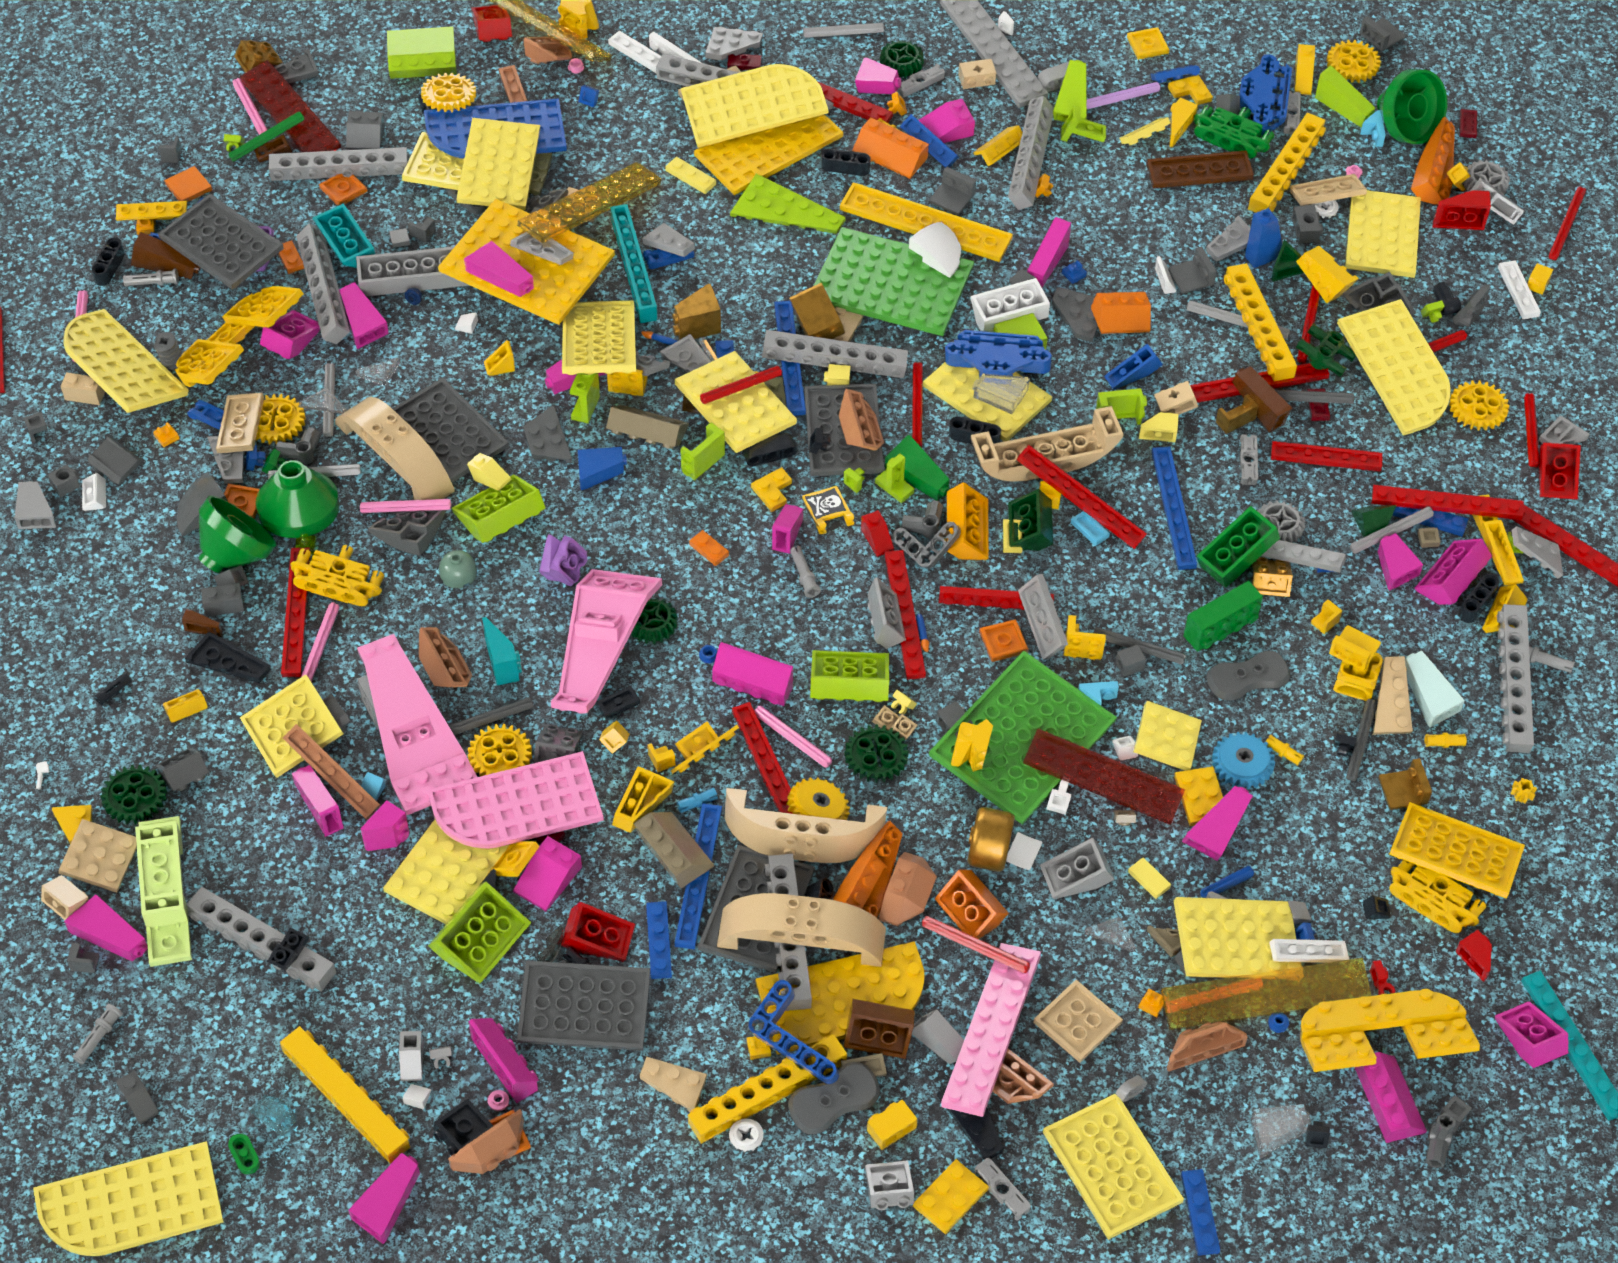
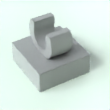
[429,1046,452,1069]

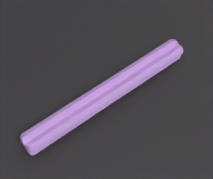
[1087,82,1160,109]

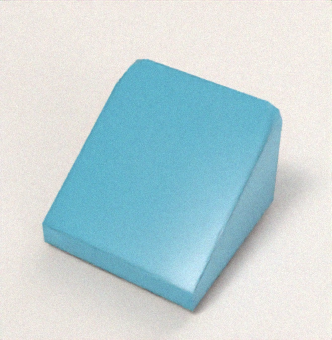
[361,772,386,801]

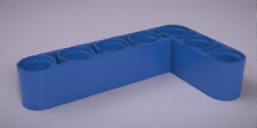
[749,980,839,1084]

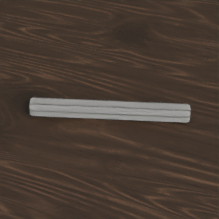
[803,23,884,38]
[323,363,335,437]
[268,464,361,479]
[1350,507,1434,554]

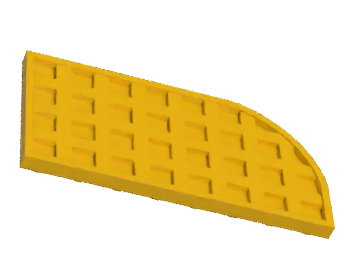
[694,114,843,196]
[755,941,924,1055]

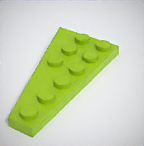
[730,174,846,234]

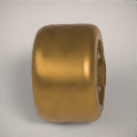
[967,807,1015,872]

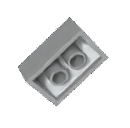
[868,577,906,649]

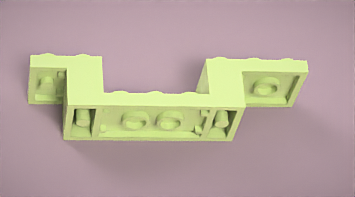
[135,816,192,967]

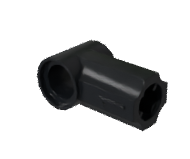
[1432,282,1461,316]

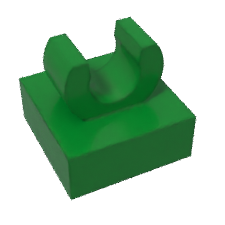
[262,449,286,474]

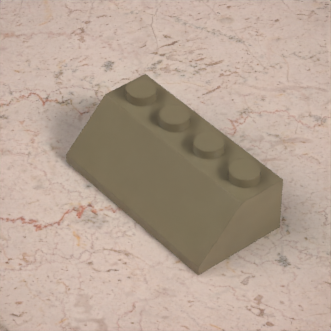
[606,404,689,449]
[633,812,714,889]

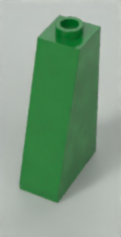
[885,435,950,501]

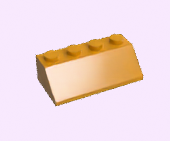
[947,482,989,560]

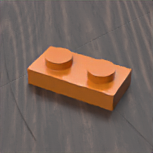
[278,240,305,274]
[689,530,729,566]

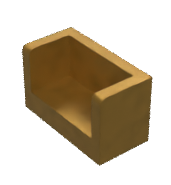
[1216,394,1258,434]

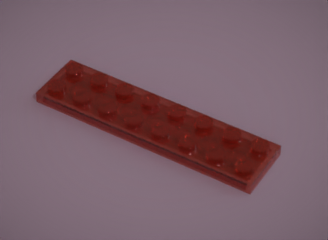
[239,60,341,152]
[1023,729,1185,825]

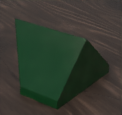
[1271,239,1304,282]
[1352,505,1397,537]

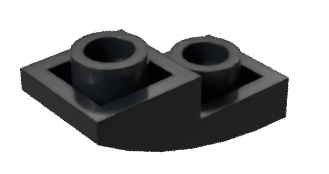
[267,927,309,971]

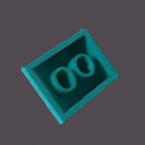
[482,617,522,686]

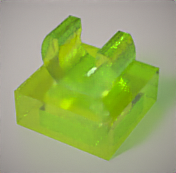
[296,533,316,555]

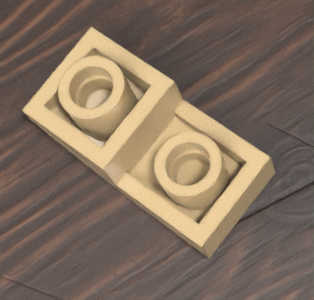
[872,705,918,740]

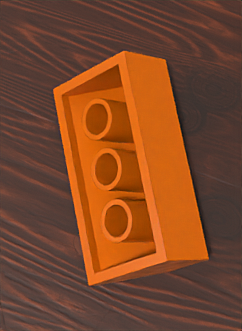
[852,117,929,179]

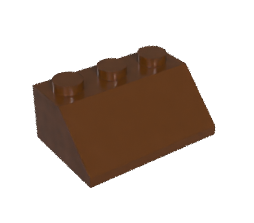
[844,999,915,1059]

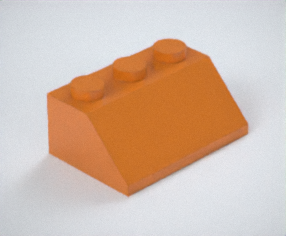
[1091,292,1151,334]
[935,870,1009,939]

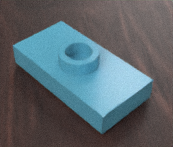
[1071,511,1110,546]

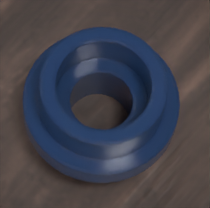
[405,288,422,305]

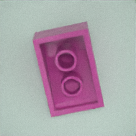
[919,98,975,143]
[260,310,320,359]
[513,836,582,912]
[1495,1001,1568,1068]

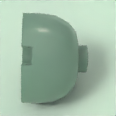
[439,550,477,588]

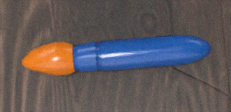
[641,331,678,345]
[916,613,929,652]

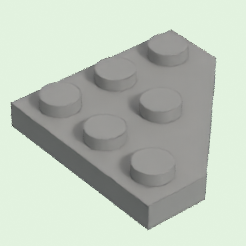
[705,27,763,60]

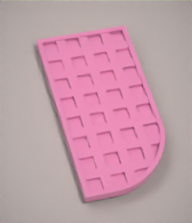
[427,751,604,848]

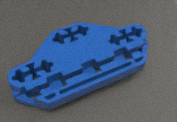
[1239,54,1292,135]
[945,330,1052,384]

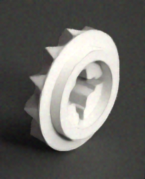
[1311,200,1339,218]
[729,1119,763,1152]

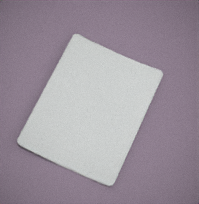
[1006,832,1042,870]

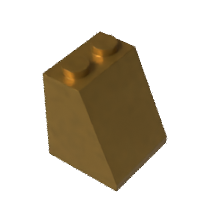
[789,283,845,339]
[672,284,721,340]

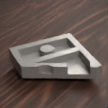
[1538,415,1590,444]

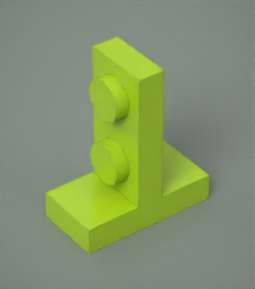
[1061,106,1106,142]
[875,454,915,503]

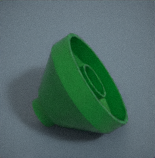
[1377,69,1447,144]
[256,460,340,538]
[198,495,277,573]

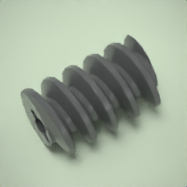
[154,332,182,371]

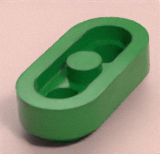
[228,1134,260,1175]

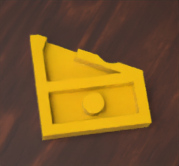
[52,805,93,844]

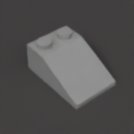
[1040,838,1115,899]

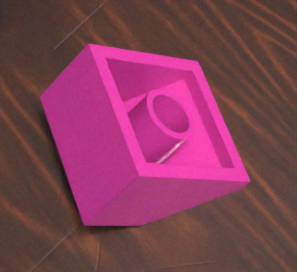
[361,800,410,851]

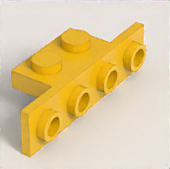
[116,201,187,221]
[671,721,739,774]

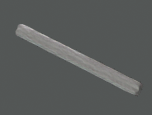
[1187,301,1290,339]

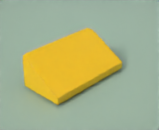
[163,689,208,723]

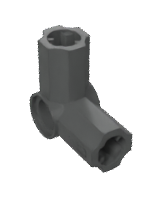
[276,427,321,465]
[901,500,944,539]
[1425,1112,1456,1168]

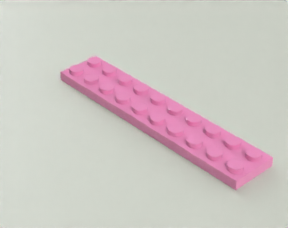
[941,943,1041,1117]

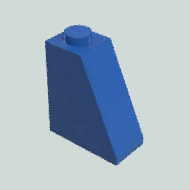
[578,447,627,490]

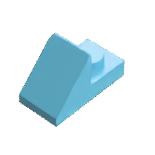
[1360,110,1386,147]
[1078,681,1119,706]

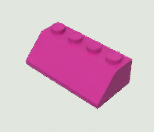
[1415,539,1492,605]
[712,642,793,706]
[468,1018,539,1103]
[1355,1052,1427,1143]

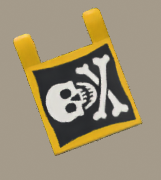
[802,486,854,535]

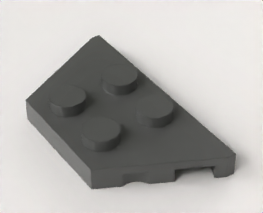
[523,406,572,464]

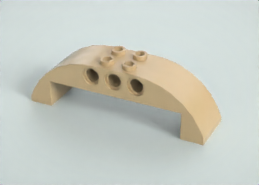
[335,397,455,500]
[971,406,1123,482]
[724,788,887,863]
[717,893,886,967]

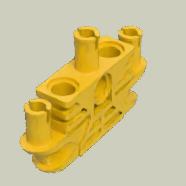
[290,545,384,607]
[1389,860,1486,933]

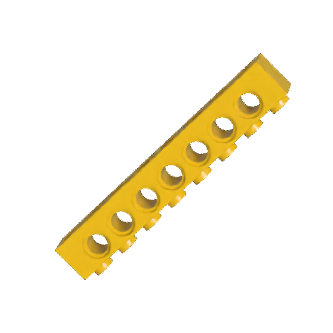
[1248,113,1326,213]
[1224,263,1297,381]
[688,1034,847,1144]

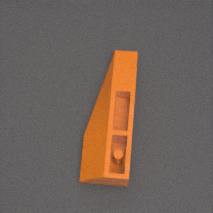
[1411,117,1455,205]
[833,821,903,918]

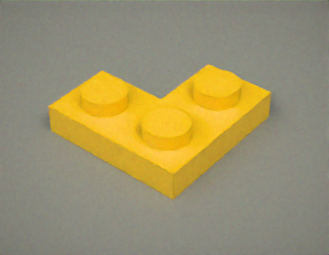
[1168,75,1213,105]
[751,467,792,512]

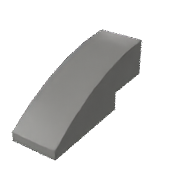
[1470,178,1524,225]

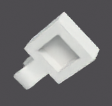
[1047,779,1071,815]

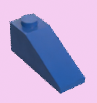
[1104,344,1163,390]

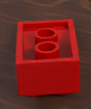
[471,4,512,42]
[1432,190,1491,230]
[1539,442,1581,500]
[561,902,635,962]

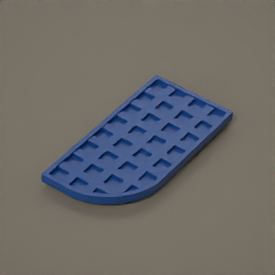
[424,98,567,159]

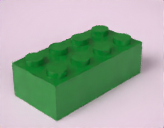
[1197,506,1280,588]
[1183,581,1263,652]

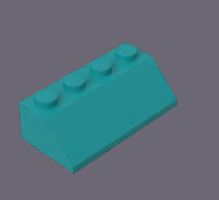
[312,203,376,268]

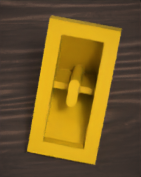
[484,340,515,376]

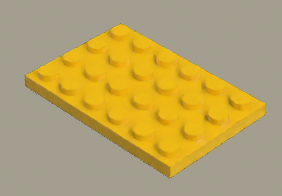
[1389,802,1525,899]

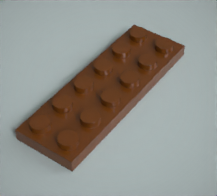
[1146,150,1254,189]

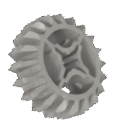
[1463,159,1510,194]
[1258,500,1305,543]

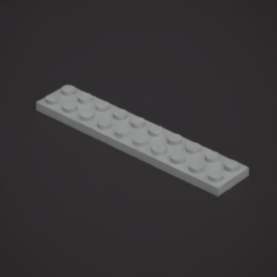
[940,0,1048,108]

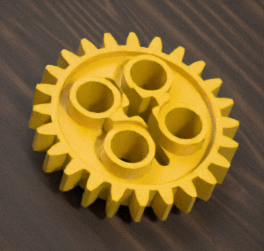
[1326,40,1381,83]
[421,73,476,112]
[1449,380,1509,431]
[256,394,306,445]
[468,724,532,777]

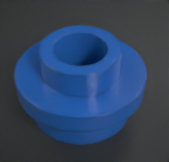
[699,645,718,663]
[1268,1012,1289,1033]

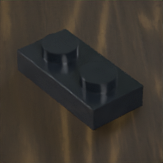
[596,685,640,720]

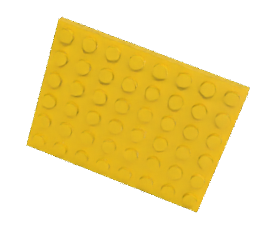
[438,199,615,325]

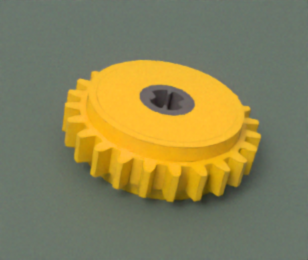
[787,777,850,820]

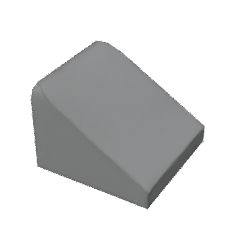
[1288,901,1311,925]

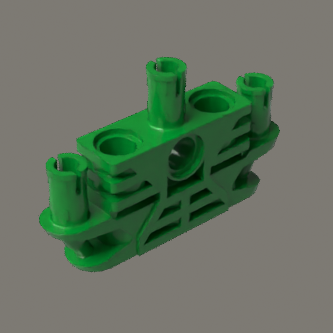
[1194,105,1275,159]

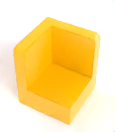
[1447,162,1470,191]
[1039,481,1061,510]
[1311,600,1342,634]
[599,720,630,754]
[648,743,676,773]

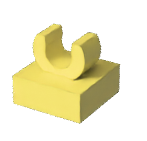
[891,690,917,715]

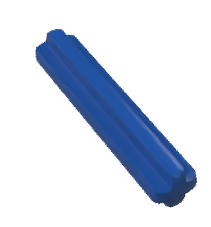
[1200,866,1254,898]

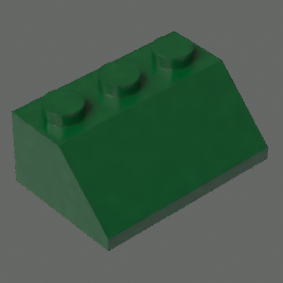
[1008,489,1053,551]

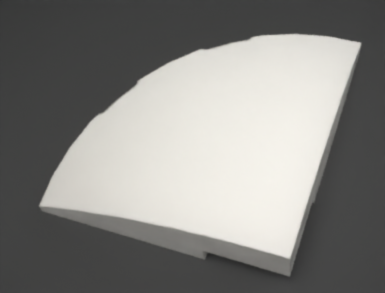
[909,222,961,278]

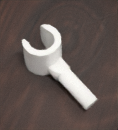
[36,761,49,790]

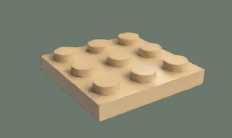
[59,819,137,893]
[1033,980,1123,1063]

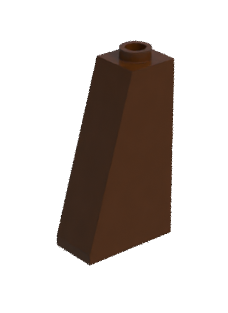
[131,232,201,279]
[1232,366,1292,433]

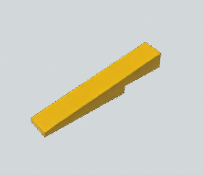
[1473,494,1524,585]

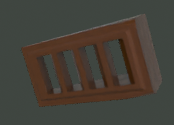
[254,134,293,163]
[182,609,223,637]

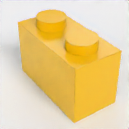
[867,1099,917,1150]

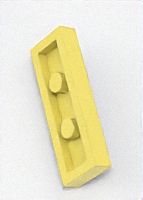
[1120,117,1170,145]
[666,157,716,194]

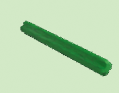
[228,111,304,162]

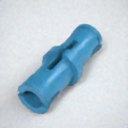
[676,787,718,813]

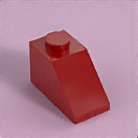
[861,510,894,557]
[1455,930,1492,982]

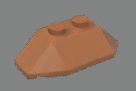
[524,36,572,64]
[839,389,884,451]
[419,627,472,687]
[878,852,937,926]
[1167,1022,1248,1072]
[992,1049,1054,1104]
[448,1109,524,1174]

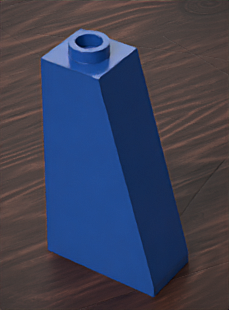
[1245,208,1282,268]

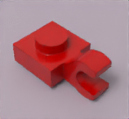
[1370,960,1395,995]

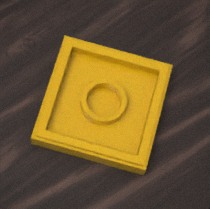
[1127,27,1169,60]
[491,841,540,877]

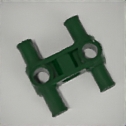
[1295,323,1356,377]

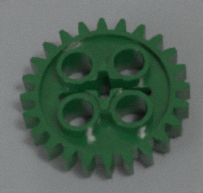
[844,724,909,783]
[100,764,167,824]

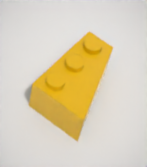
[1296,246,1359,303]
[612,766,674,833]

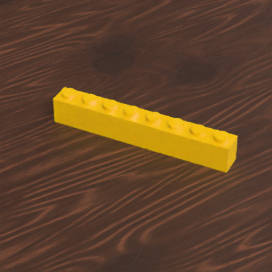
[280,1026,410,1164]

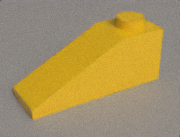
[1294,44,1315,95]
[1170,97,1198,148]

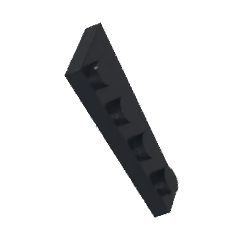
[185,631,271,683]
[937,1087,1004,1160]

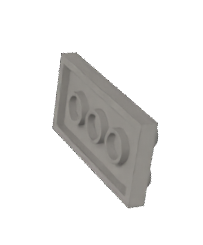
[1018,574,1068,660]

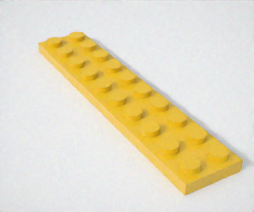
[840,182,1013,262]

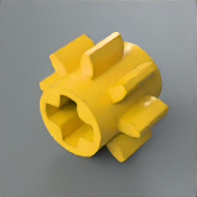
[1510,778,1537,804]

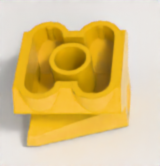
[557,0,599,39]
[1333,653,1384,701]
[951,719,993,772]

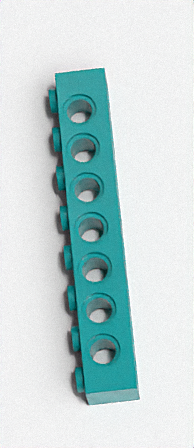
[610,204,657,323]

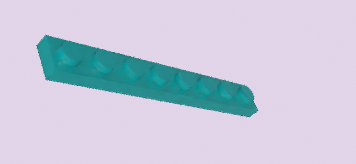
[1521,970,1618,1121]

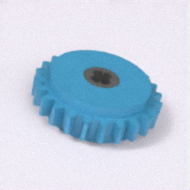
[1212,732,1275,790]

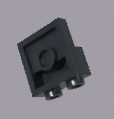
[433,1099,493,1156]

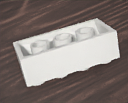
[971,278,1050,332]

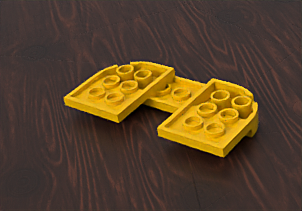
[175,286,304,387]
[1300,989,1480,1072]

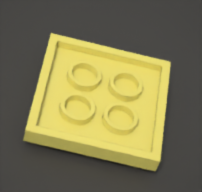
[1133,701,1202,771]

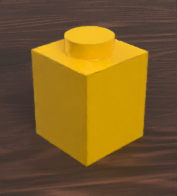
[1527,263,1553,295]

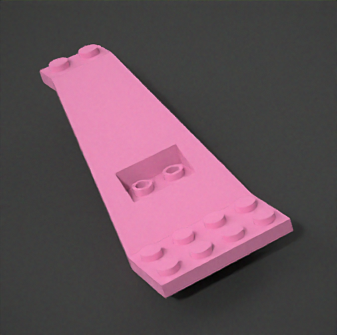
[551,569,662,714]
[357,634,477,816]

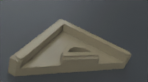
[1147,926,1182,958]

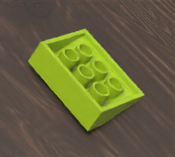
[387,26,457,79]
[451,474,546,543]
[810,650,889,702]
[428,882,531,984]

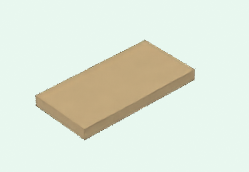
[1290,174,1367,206]
[216,393,264,453]

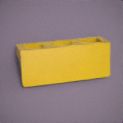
[973,125,1023,166]
[1482,584,1527,633]

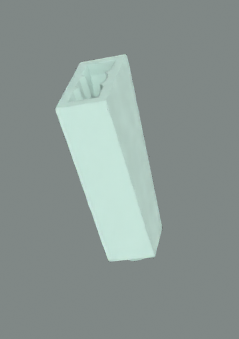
[1405,651,1465,727]

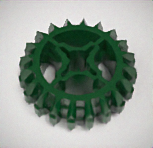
[880,39,924,79]
[631,596,678,645]

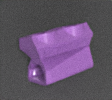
[539,534,587,587]

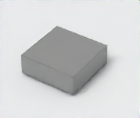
[389,228,410,248]

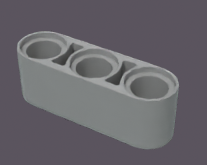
[1038,60,1088,92]

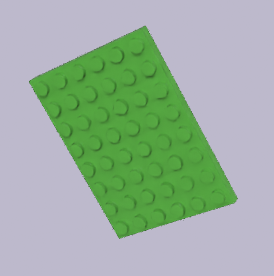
[814,227,974,336]
[929,651,1117,825]

